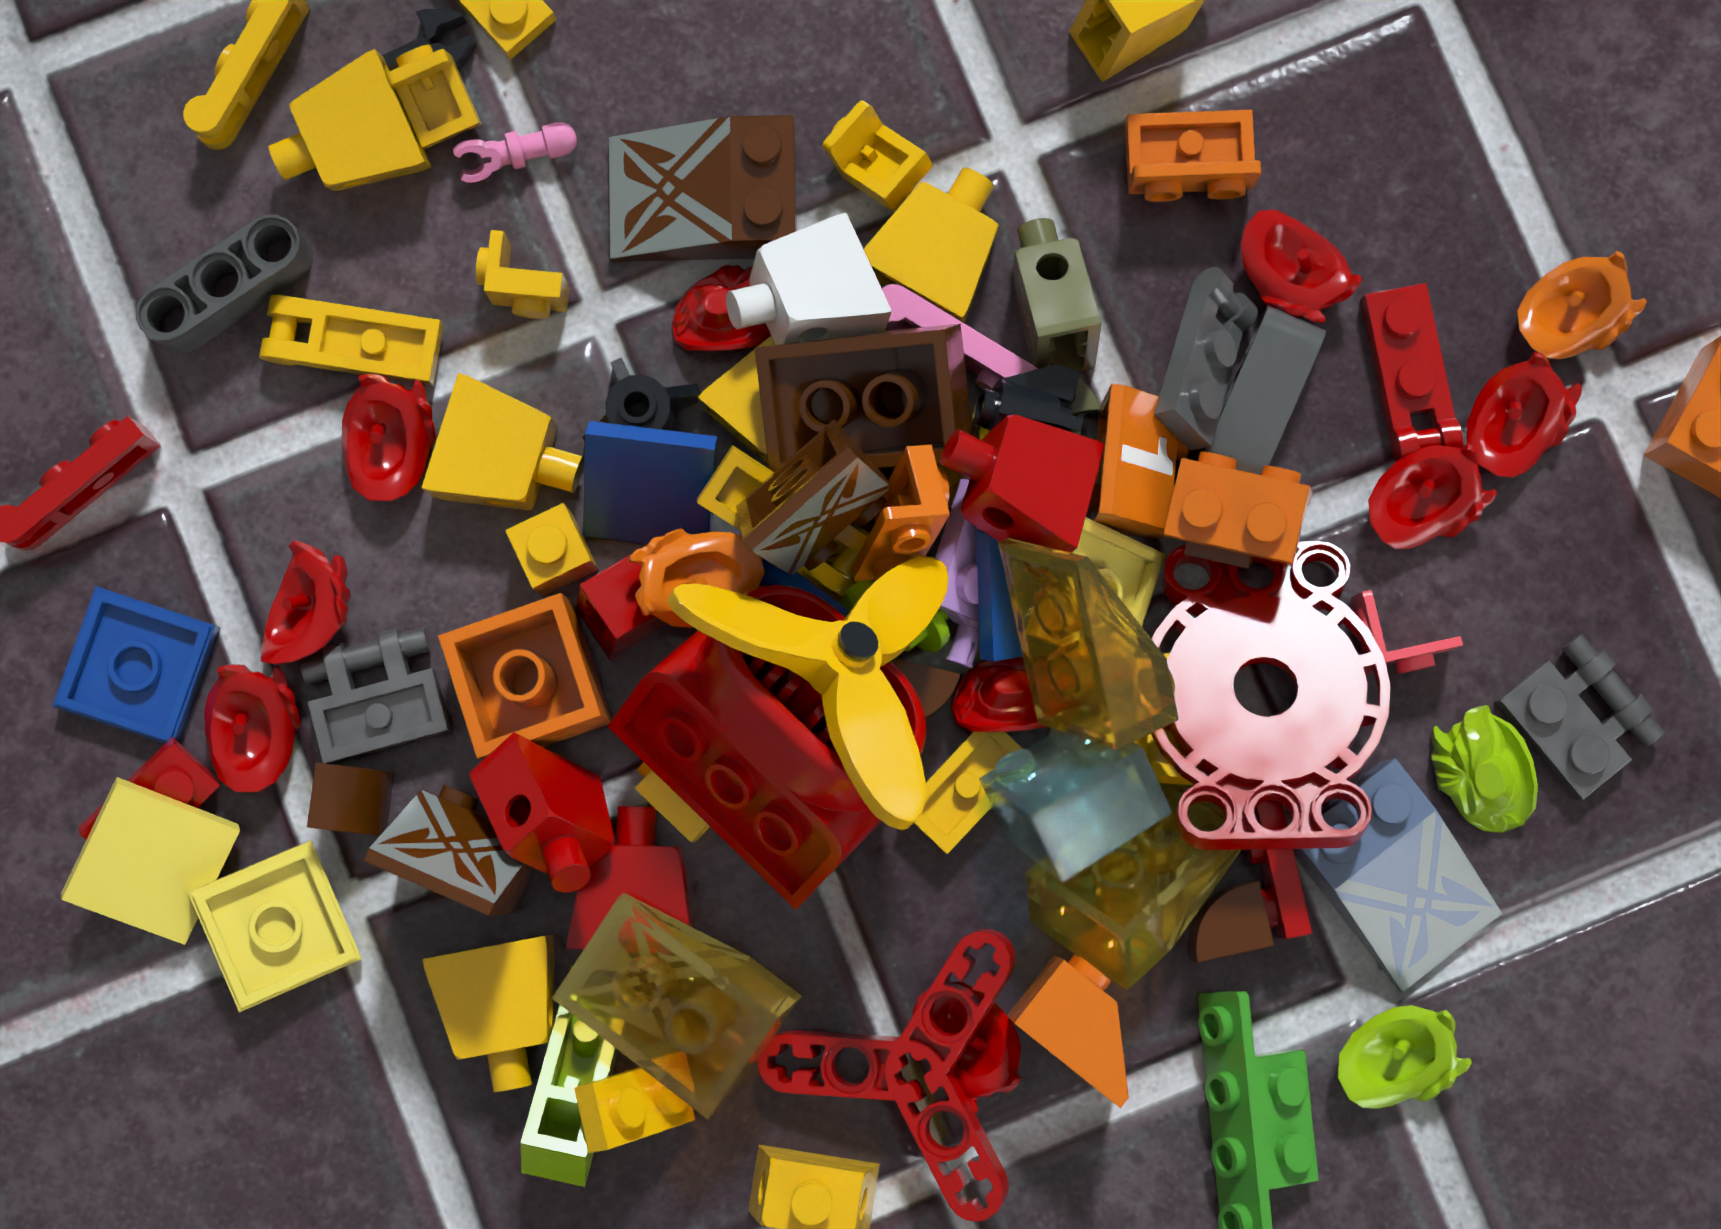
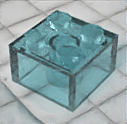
[979,713,1172,882]

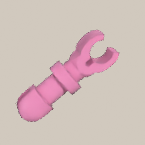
[453,122,577,183]

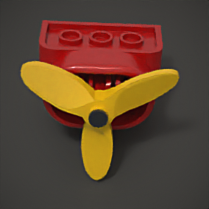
[607,556,949,910]

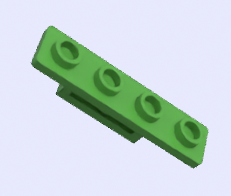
[1198,991,1319,1229]

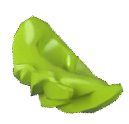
[1431,705,1538,833]
[1338,1005,1472,1109]

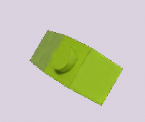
[520,966,633,1187]

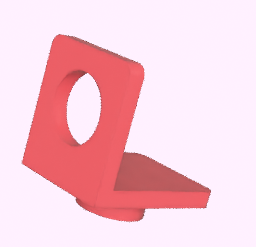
[1351,590,1463,674]

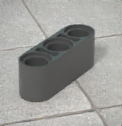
[136,215,313,354]
[1201,305,1326,475]

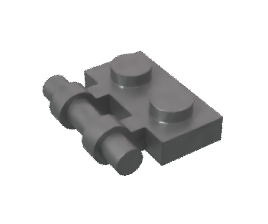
[300,627,452,764]
[1495,633,1665,801]

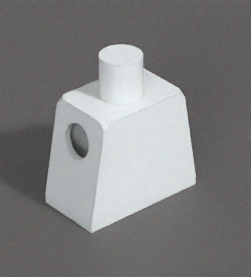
[726,213,892,345]

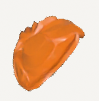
[1517,251,1647,359]
[628,528,765,628]

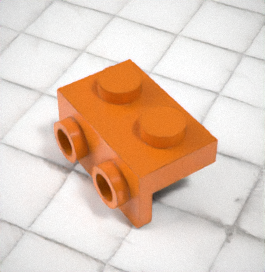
[1125,110,1261,202]
[851,445,950,581]
[1163,452,1312,565]

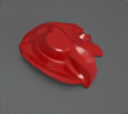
[1241,209,1362,324]
[671,265,771,351]
[1467,352,1582,477]
[341,374,437,501]
[1368,444,1497,549]
[260,541,351,665]
[950,653,1080,732]
[204,664,302,792]
[913,981,1022,1113]

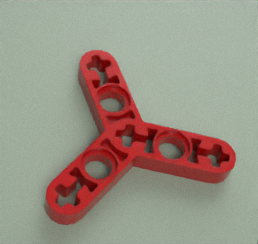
[757,929,1016,1222]

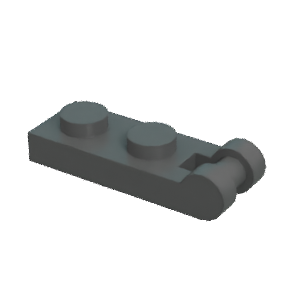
[1154,267,1258,451]

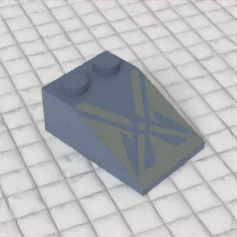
[1293,758,1503,992]

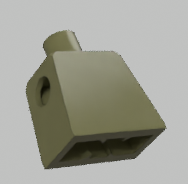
[1012,218,1102,371]

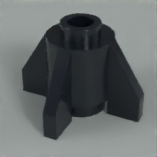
[582,357,701,442]
[972,364,1084,440]

